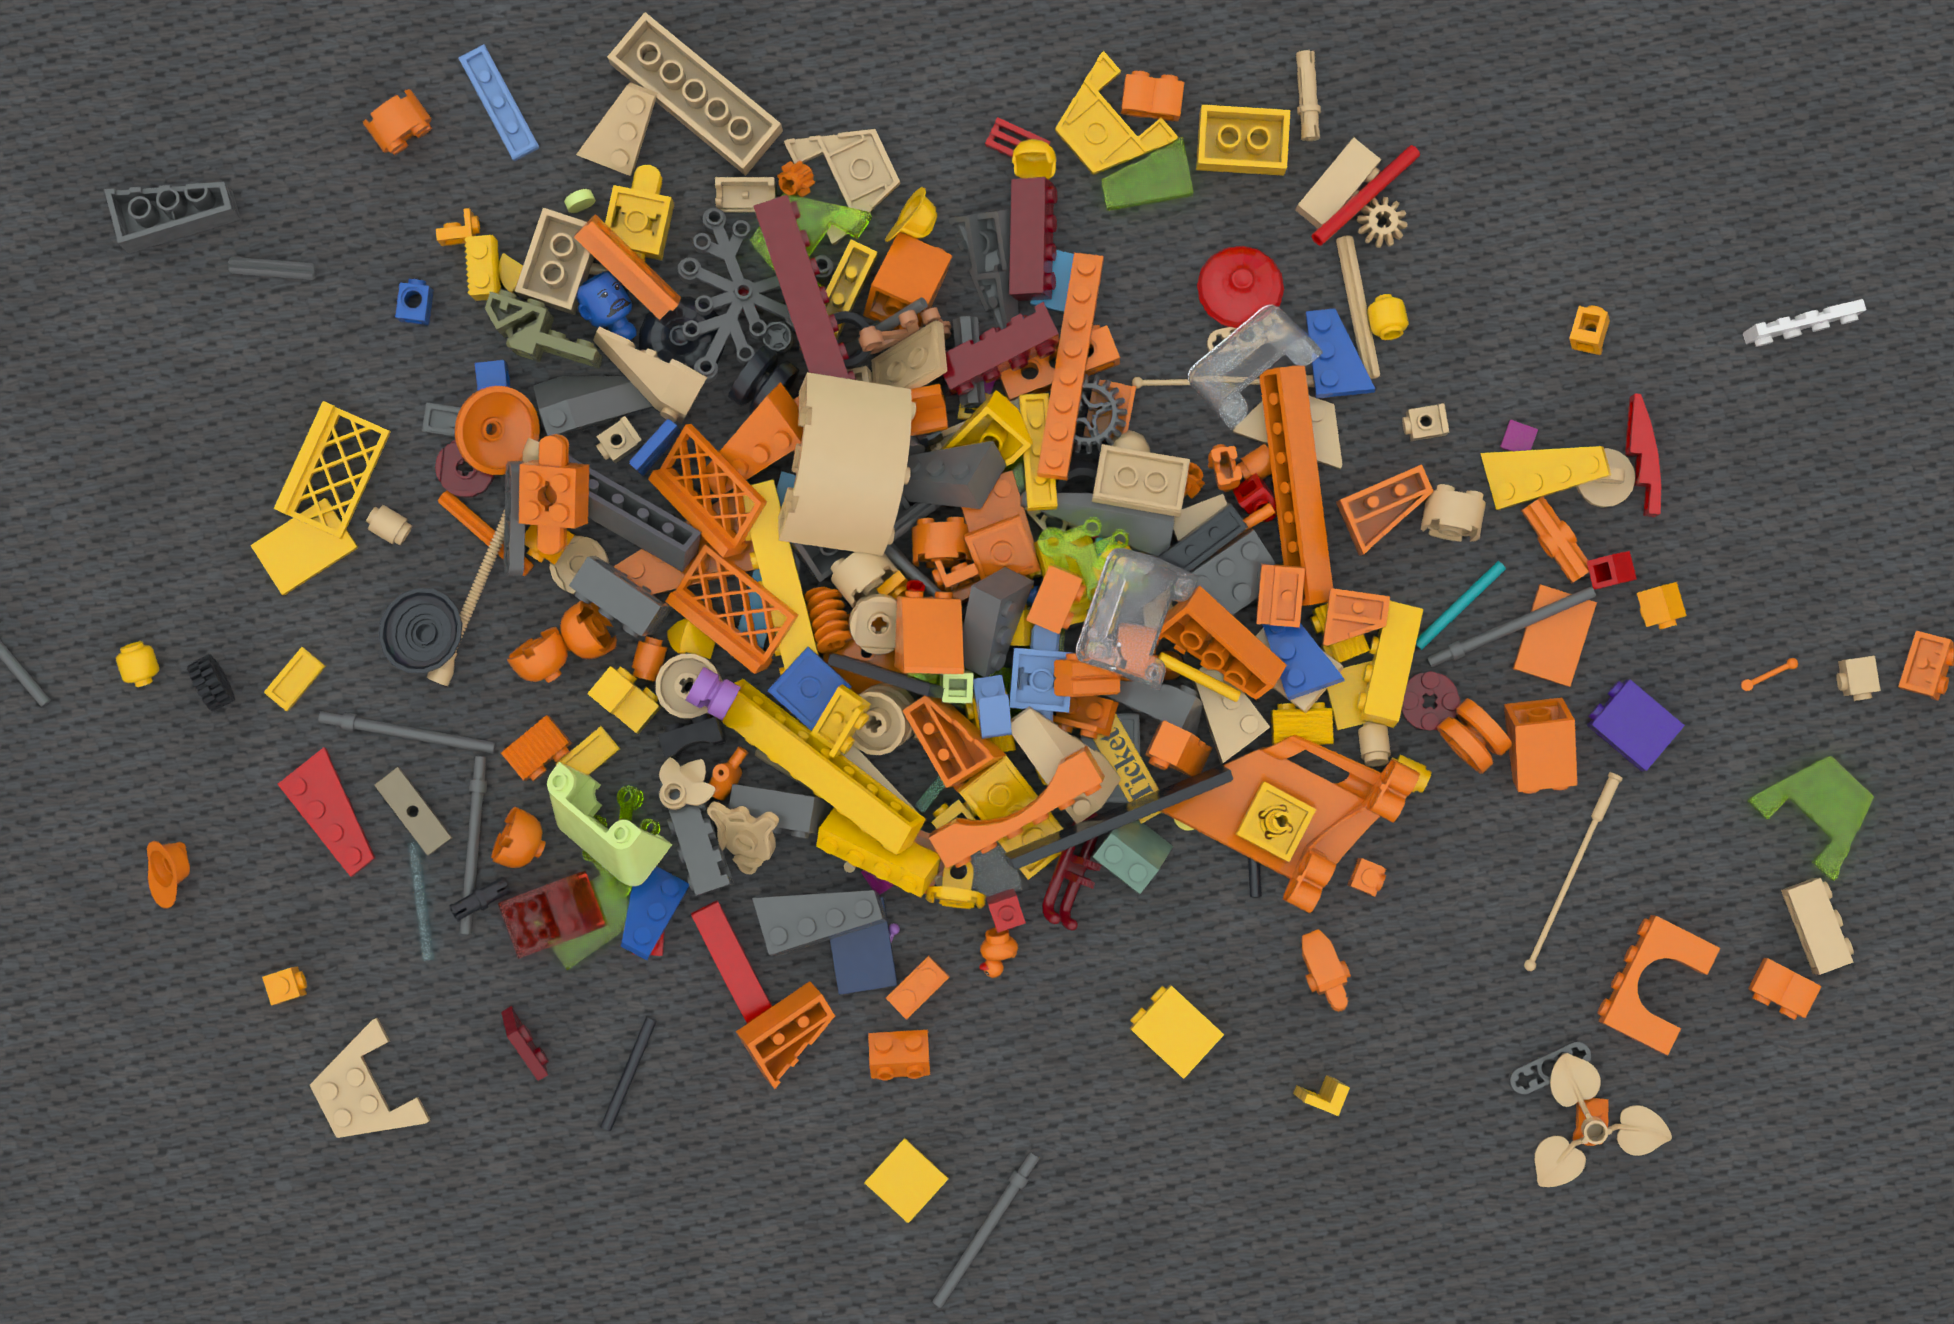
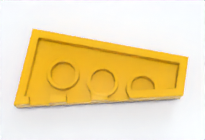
[1480,446,1612,510]

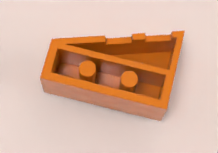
[1336,465,1434,556]
[902,696,1006,788]
[736,981,835,1089]

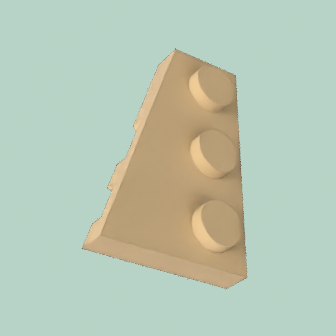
[576,82,658,176]

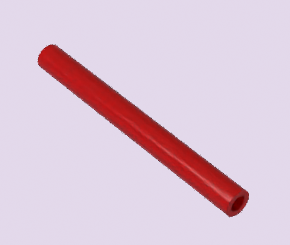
[1311,145,1420,246]

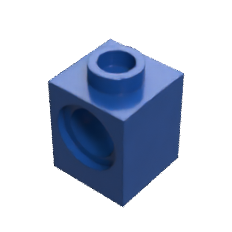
[395,279,434,325]
[475,360,511,390]

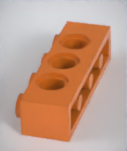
[1000,325,1120,401]

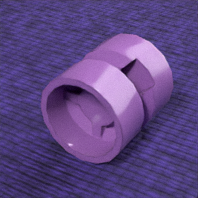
[685,667,741,721]

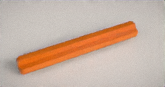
[438,490,534,576]

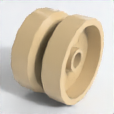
[656,654,723,720]
[852,682,915,755]

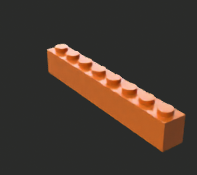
[1259,365,1333,606]

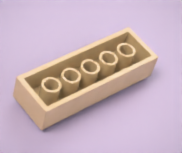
[607,12,783,176]

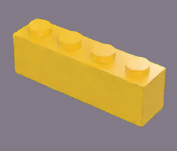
[799,239,877,351]
[1357,601,1423,728]
[816,807,941,897]

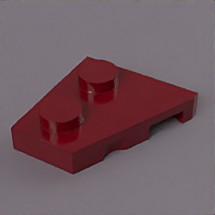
[501,1006,549,1081]

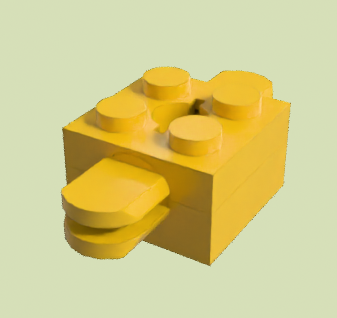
[605,165,674,262]

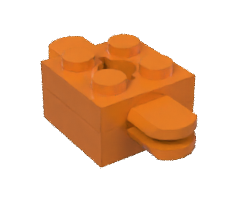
[519,434,589,555]

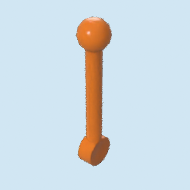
[1741,658,1798,691]

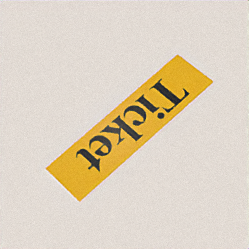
[1093,714,1161,824]

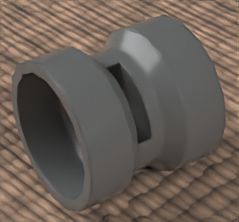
[762,322,793,355]

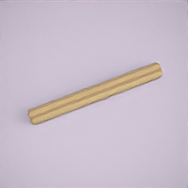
[1336,236,1380,379]

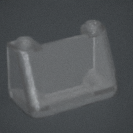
[1188,305,1323,430]
[1076,548,1199,690]

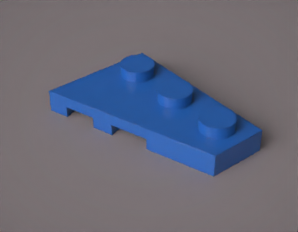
[1305,309,1375,399]
[1262,623,1345,700]
[621,866,689,960]

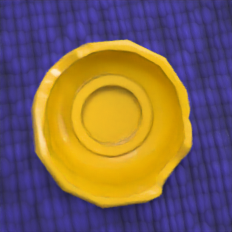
[1012,139,1057,180]

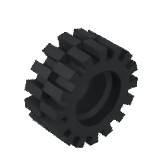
[187,654,235,712]

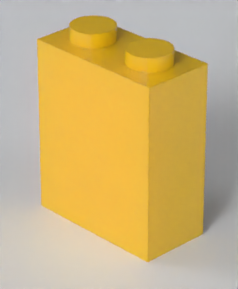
[1130,985,1224,1079]

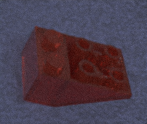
[498,870,606,959]

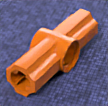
[1521,496,1589,583]

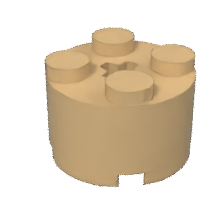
[1421,484,1486,542]
[830,552,898,608]

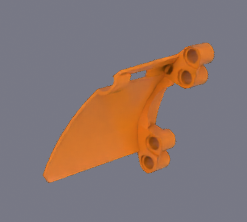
[1160,734,1420,913]

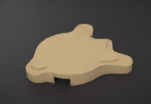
[707,802,779,874]

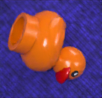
[979,927,1018,978]

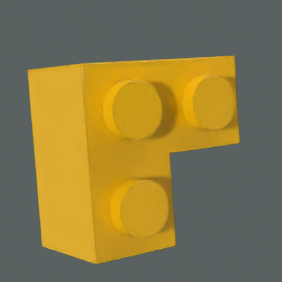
[587,666,661,734]

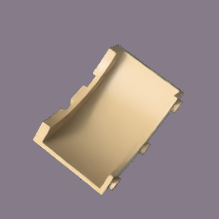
[778,372,916,556]

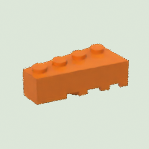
[1152,585,1287,700]

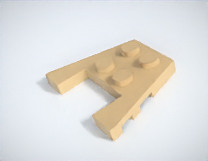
[784,129,900,246]
[310,1018,431,1138]

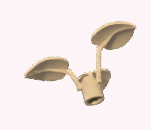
[1534,1053,1672,1187]

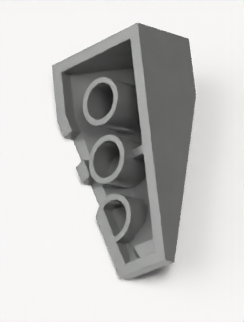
[533,376,653,437]

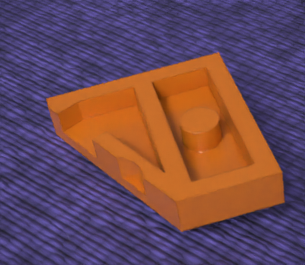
[1322,588,1390,646]

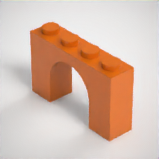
[1598,915,1720,1055]

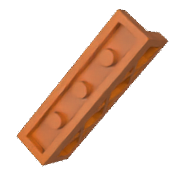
[574,214,681,320]

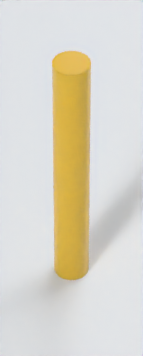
[1157,652,1241,702]

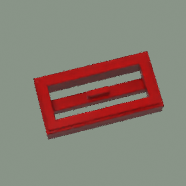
[985,117,1050,158]

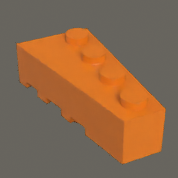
[707,382,803,494]

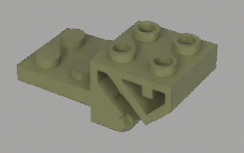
[485,290,603,369]

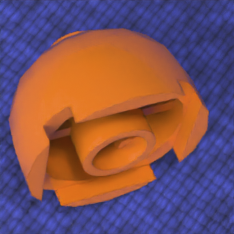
[560,601,617,659]
[507,627,568,683]
[491,807,546,868]

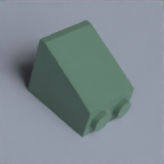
[1091,820,1173,894]

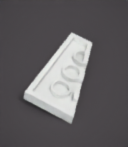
[1743,299,1866,347]

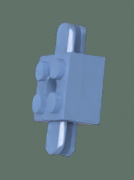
[1009,624,1072,722]

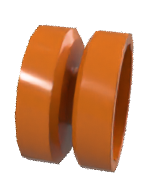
[1436,698,1512,774]

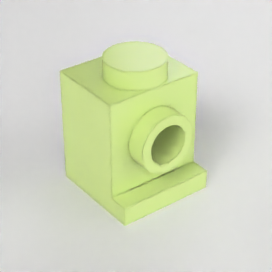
[940,670,973,703]

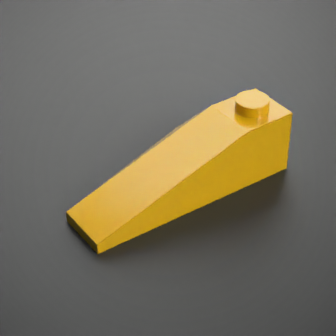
[940,390,1033,466]

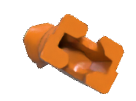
[1208,444,1242,492]

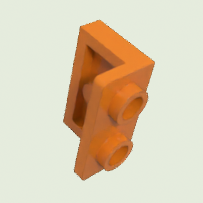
[868,1030,930,1080]

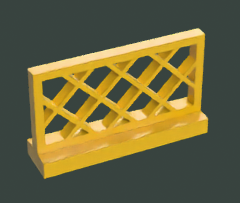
[274,401,391,539]

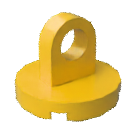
[925,862,986,909]

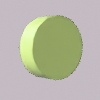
[564,189,596,213]

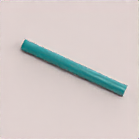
[1416,561,1506,650]

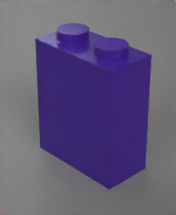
[1587,679,1685,771]

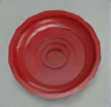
[1197,246,1284,329]

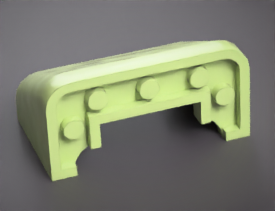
[547,762,672,886]

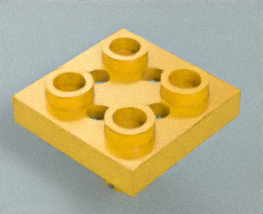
[1235,782,1316,862]

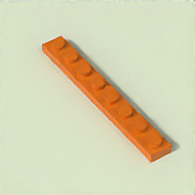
[1037,252,1104,481]

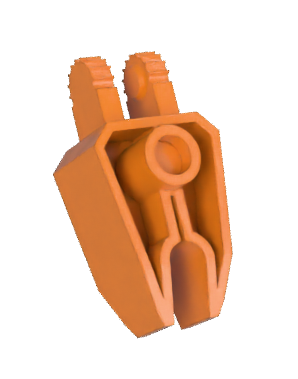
[1302,929,1351,1013]

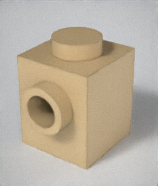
[1837,656,1881,701]

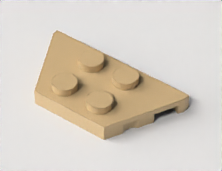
[1233,396,1342,470]

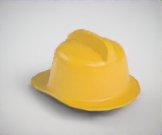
[885,187,937,242]

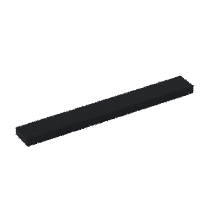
[1004,765,1233,870]

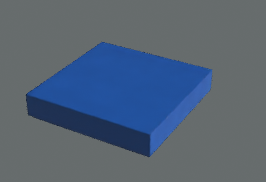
[629,419,681,476]
[767,646,852,731]

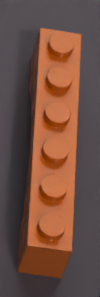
[929,746,1105,868]

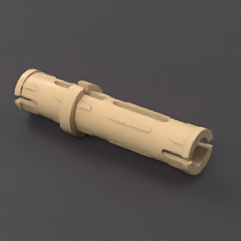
[1296,50,1321,141]

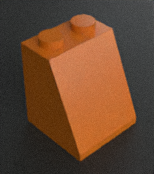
[863,232,953,330]
[894,590,964,674]
[1504,698,1577,794]

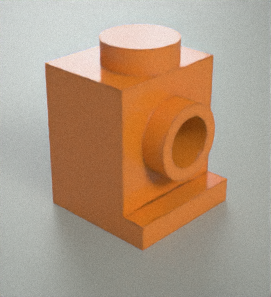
[1347,858,1386,897]

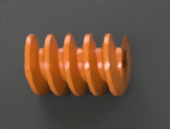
[804,587,852,654]

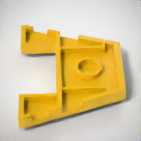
[1055,51,1178,175]

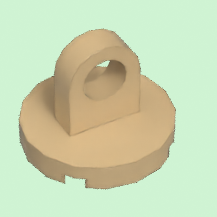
[1576,448,1635,508]

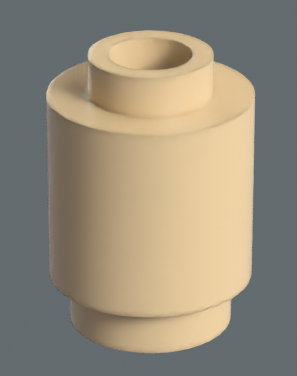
[366,505,413,546]
[1358,722,1391,767]

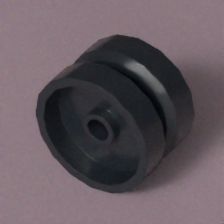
[728,345,800,414]

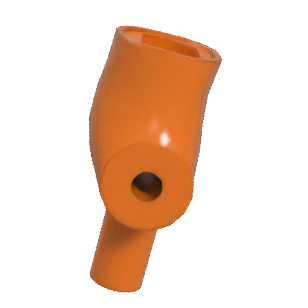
[708,746,748,801]

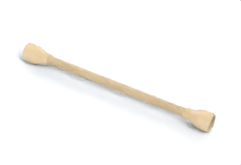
[426,438,539,686]

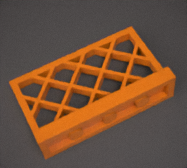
[648,424,767,558]
[665,543,799,674]

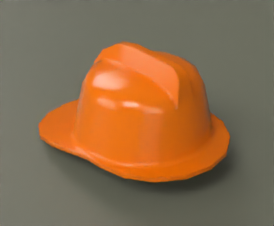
[147,841,190,909]

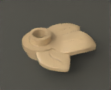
[659,757,716,810]

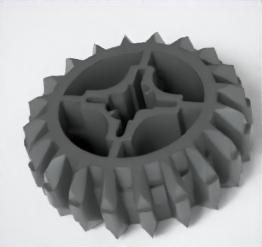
[1074,374,1127,455]

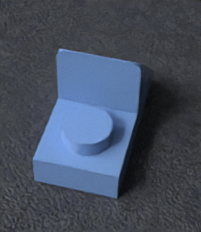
[973,675,1012,739]

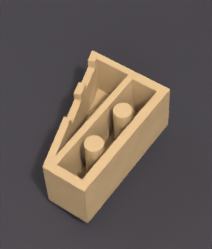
[1192,666,1270,764]

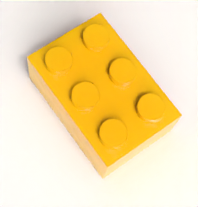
[1196,105,1290,176]

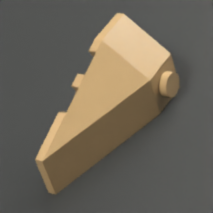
[593,327,707,424]
[1011,706,1121,824]

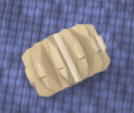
[1357,197,1407,248]

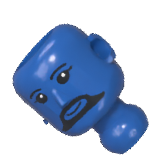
[576,271,637,340]

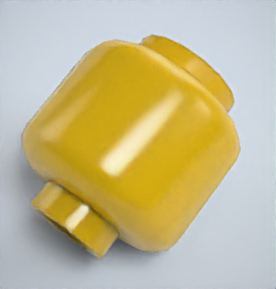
[1367,294,1409,340]
[116,641,159,687]

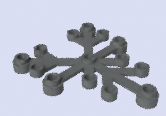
[678,208,833,383]

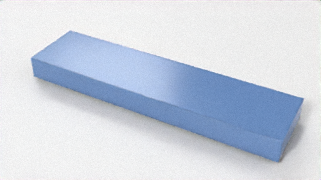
[459,44,540,162]

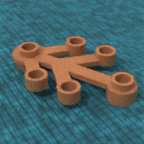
[858,307,951,354]

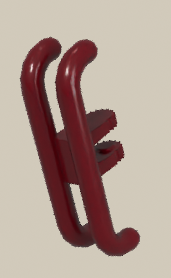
[1042,812,1102,931]

